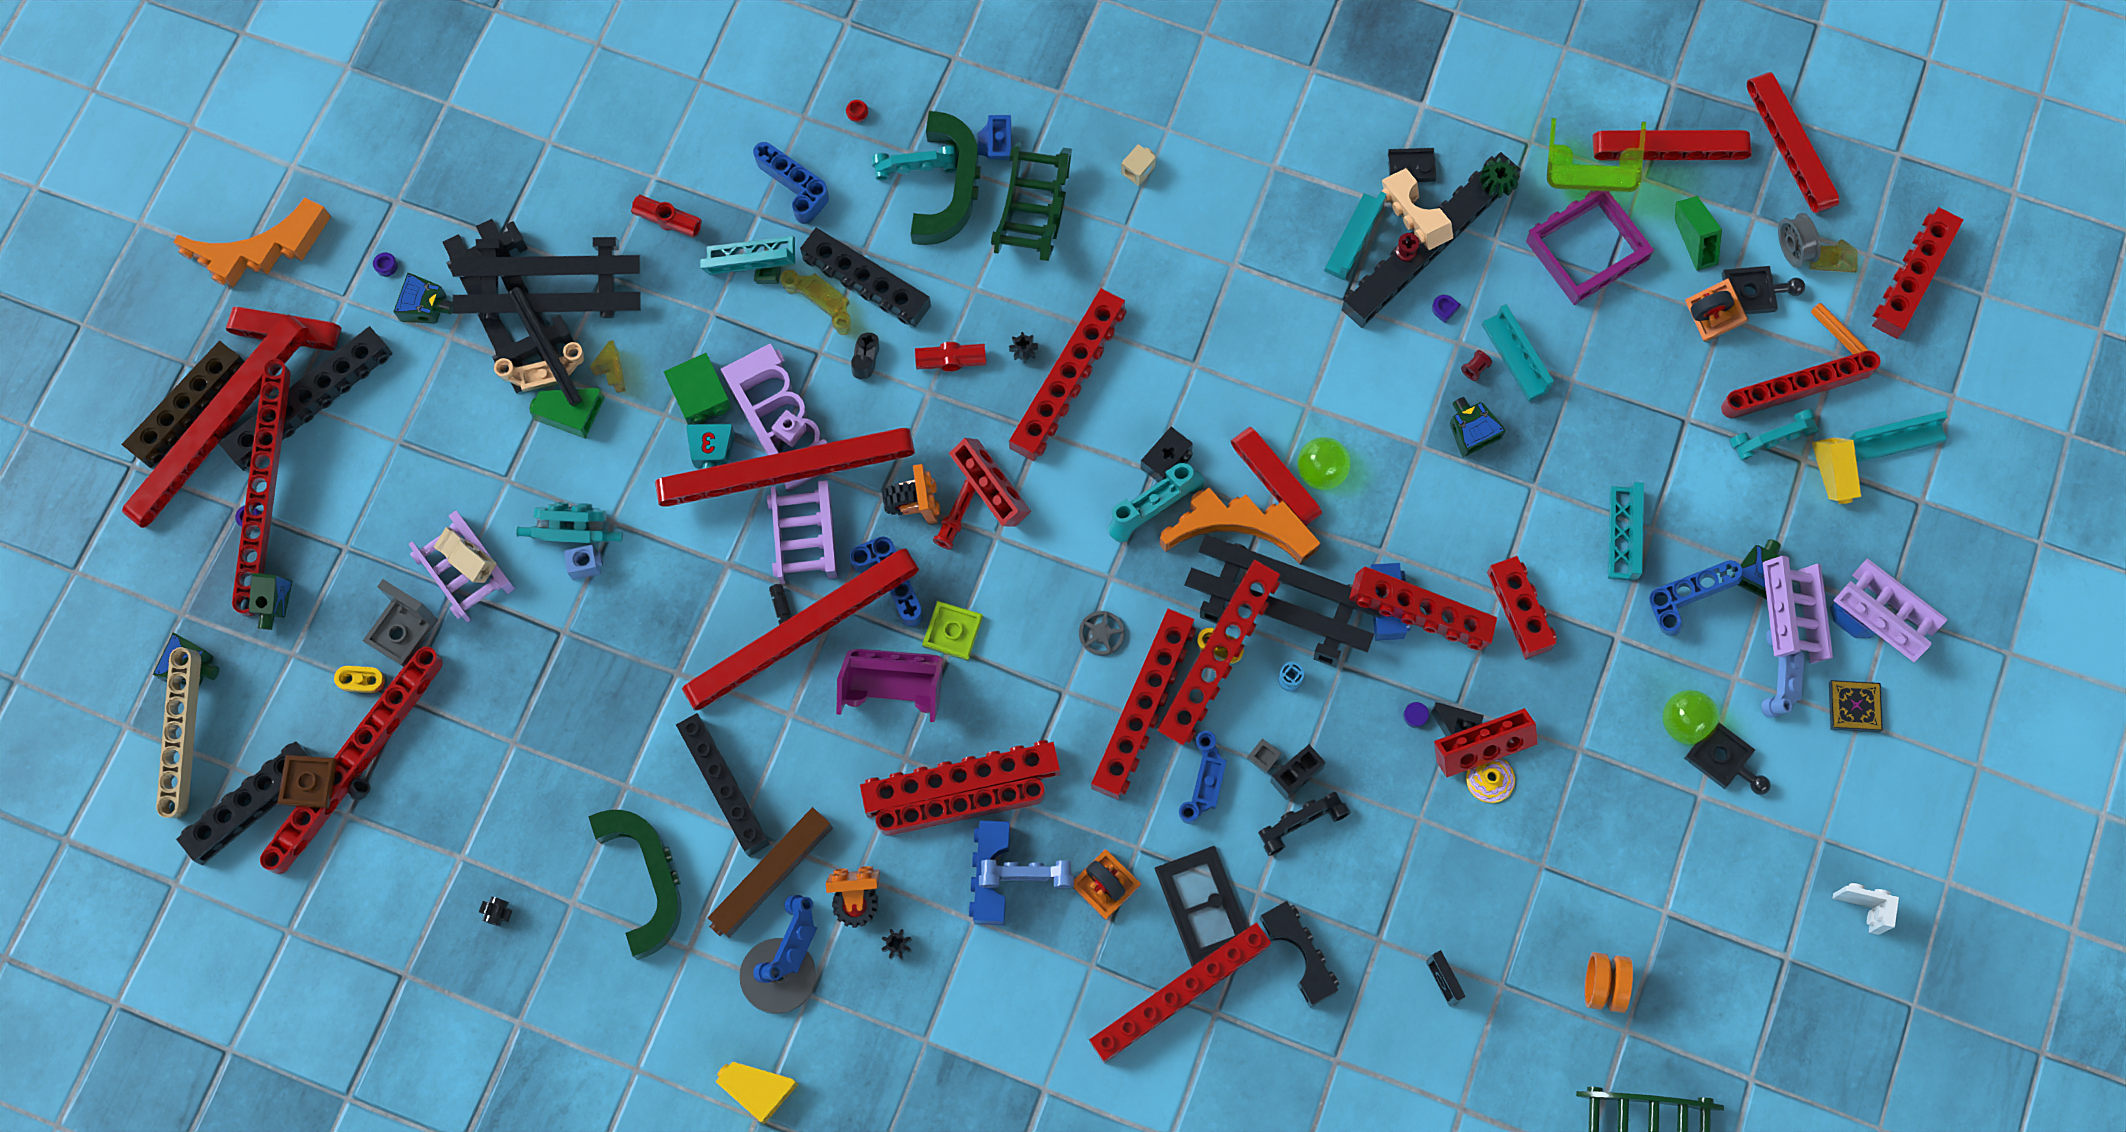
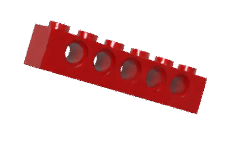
[1872,207,1964,339]
[1349,566,1498,650]

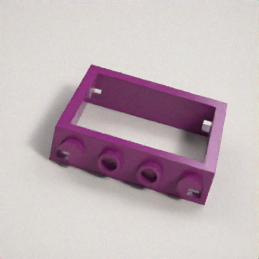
[1526,187,1654,305]

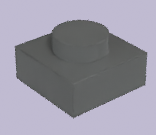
[1247,738,1282,774]

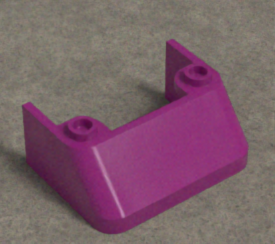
[836,649,943,722]

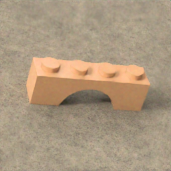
[1382,168,1453,250]

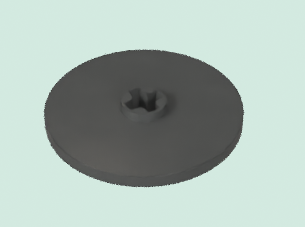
[739,938,816,1014]

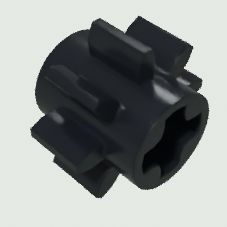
[1009,332,1038,363]
[479,896,512,927]
[881,929,912,960]

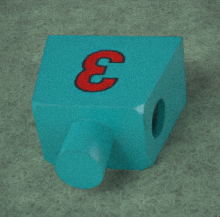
[686,424,735,469]

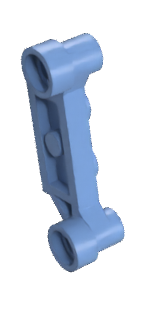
[1761,629,1804,718]
[979,860,1074,888]

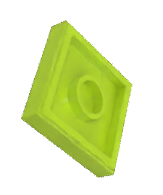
[922,601,983,661]

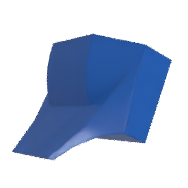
[978,115,1012,160]
[1830,602,1875,638]

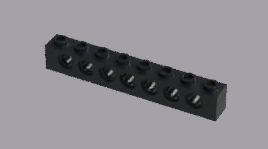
[219,326,393,471]

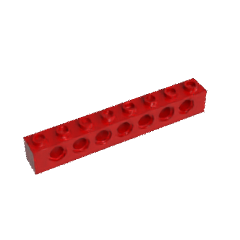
[1009,288,1127,461]
[1156,560,1281,746]
[1091,608,1197,800]
[860,740,1060,818]
[1089,922,1271,1063]

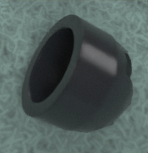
[348,778,370,800]

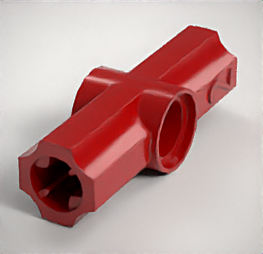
[631,194,702,238]
[915,342,986,371]

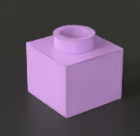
[771,410,807,447]

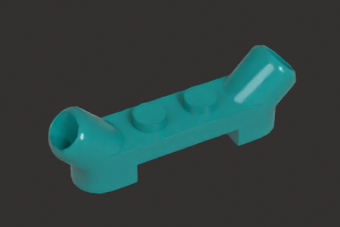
[1107,463,1204,542]

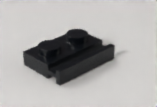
[1387,148,1436,182]

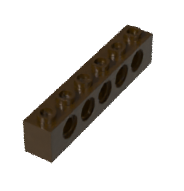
[121,340,245,469]

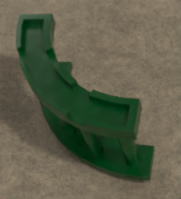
[991,141,1072,261]
[1576,1087,1724,1132]

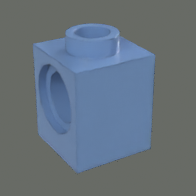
[564,545,603,580]

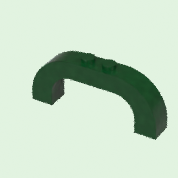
[910,111,982,245]
[588,810,682,960]

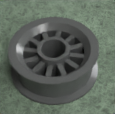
[1778,213,1821,268]

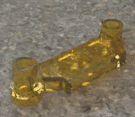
[780,270,851,335]

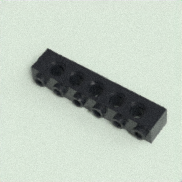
[800,227,931,327]
[676,713,770,857]
[176,741,312,865]

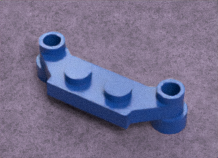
[1179,731,1227,824]
[753,895,817,983]

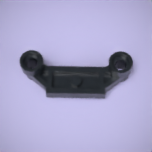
[1258,792,1351,856]

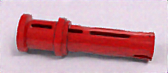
[933,479,976,550]

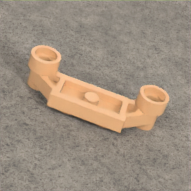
[494,342,584,392]

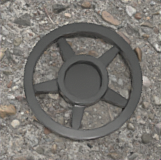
[1079,611,1124,656]

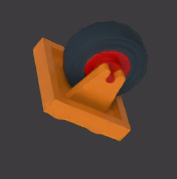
[1685,279,1749,342]
[1072,849,1141,921]

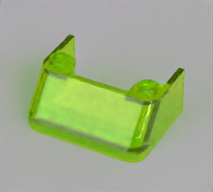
[1547,118,1646,192]

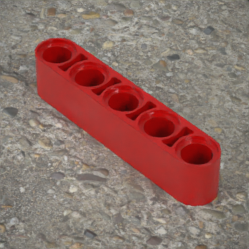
[225,307,342,351]
[1230,427,1322,526]

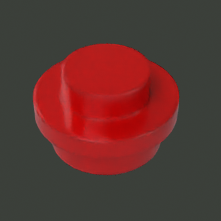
[846,100,868,122]

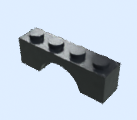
[1259,901,1339,1008]

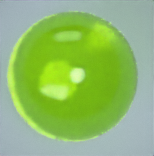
[1297,437,1351,490]
[1662,690,1719,745]

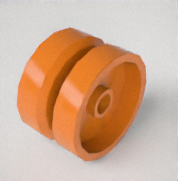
[1584,952,1633,1013]

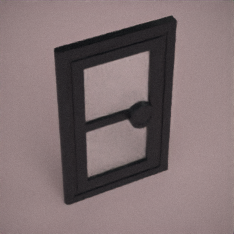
[1154,845,1247,967]

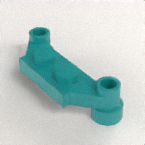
[871,146,958,180]
[1729,408,1819,461]

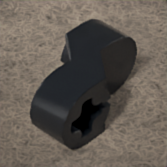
[851,332,879,379]

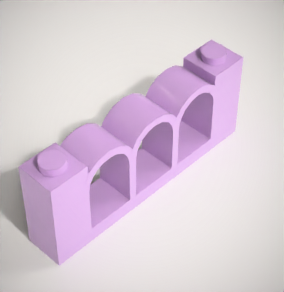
[721,343,827,492]

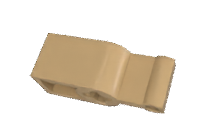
[434,527,497,583]

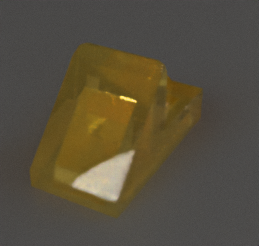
[1809,239,1858,273]
[590,340,626,393]

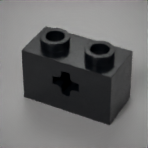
[1140,426,1193,483]
[1270,744,1326,800]

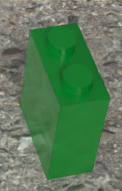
[663,353,732,425]

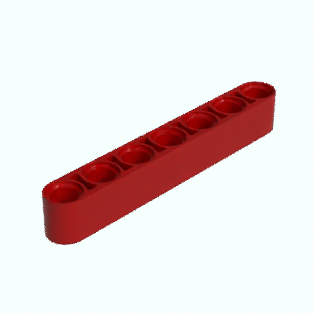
[1747,72,1839,213]
[1592,130,1752,161]
[1721,350,1881,419]
[876,778,1045,835]

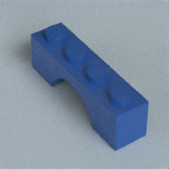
[969,820,1010,926]

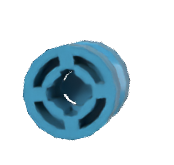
[1278,662,1304,692]

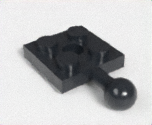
[1721,266,1805,315]
[1684,719,1771,795]

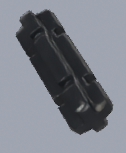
[769,584,791,625]

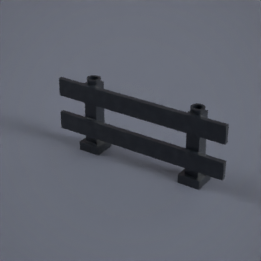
[442,219,574,394]
[452,237,641,320]
[1184,534,1382,668]

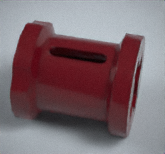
[1395,233,1419,262]
[1461,350,1492,381]

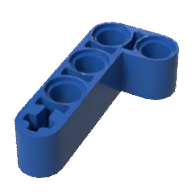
[753,142,829,224]
[850,536,923,627]
[1649,560,1743,636]

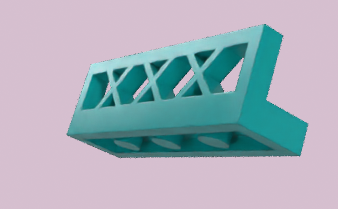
[1324,191,1387,281]
[700,236,795,275]
[1482,304,1554,402]
[1849,411,1948,463]
[1608,482,1644,581]

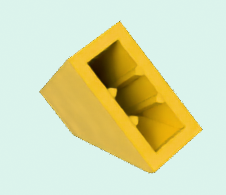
[1812,437,1861,504]
[715,1062,799,1124]

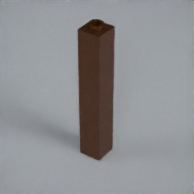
[707,807,833,938]

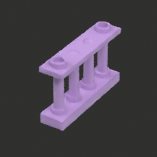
[767,480,838,584]
[409,510,515,623]
[1763,556,1833,664]
[1833,558,1948,662]

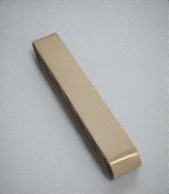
[156,647,201,818]

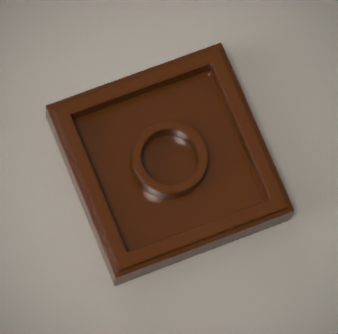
[277,755,337,809]

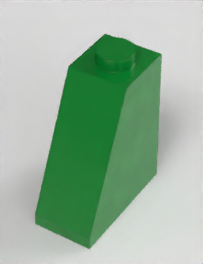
[1675,196,1722,271]
[529,388,605,439]

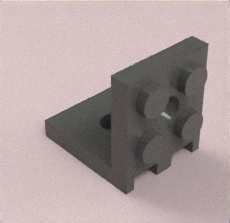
[363,579,438,667]

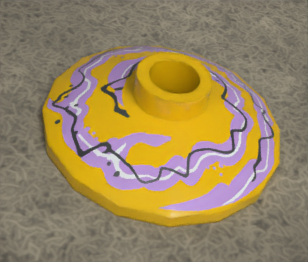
[1465,758,1515,804]

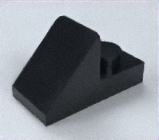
[1431,702,1484,737]

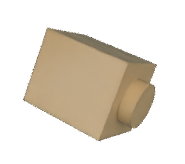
[1121,144,1156,186]

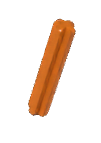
[1811,303,1869,355]

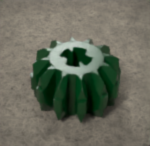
[1479,157,1520,199]

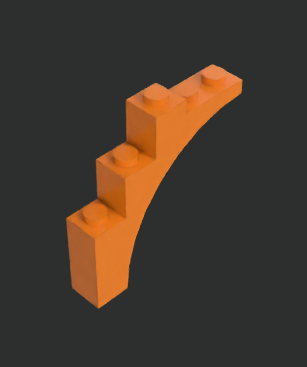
[173,198,331,287]
[1159,488,1320,565]

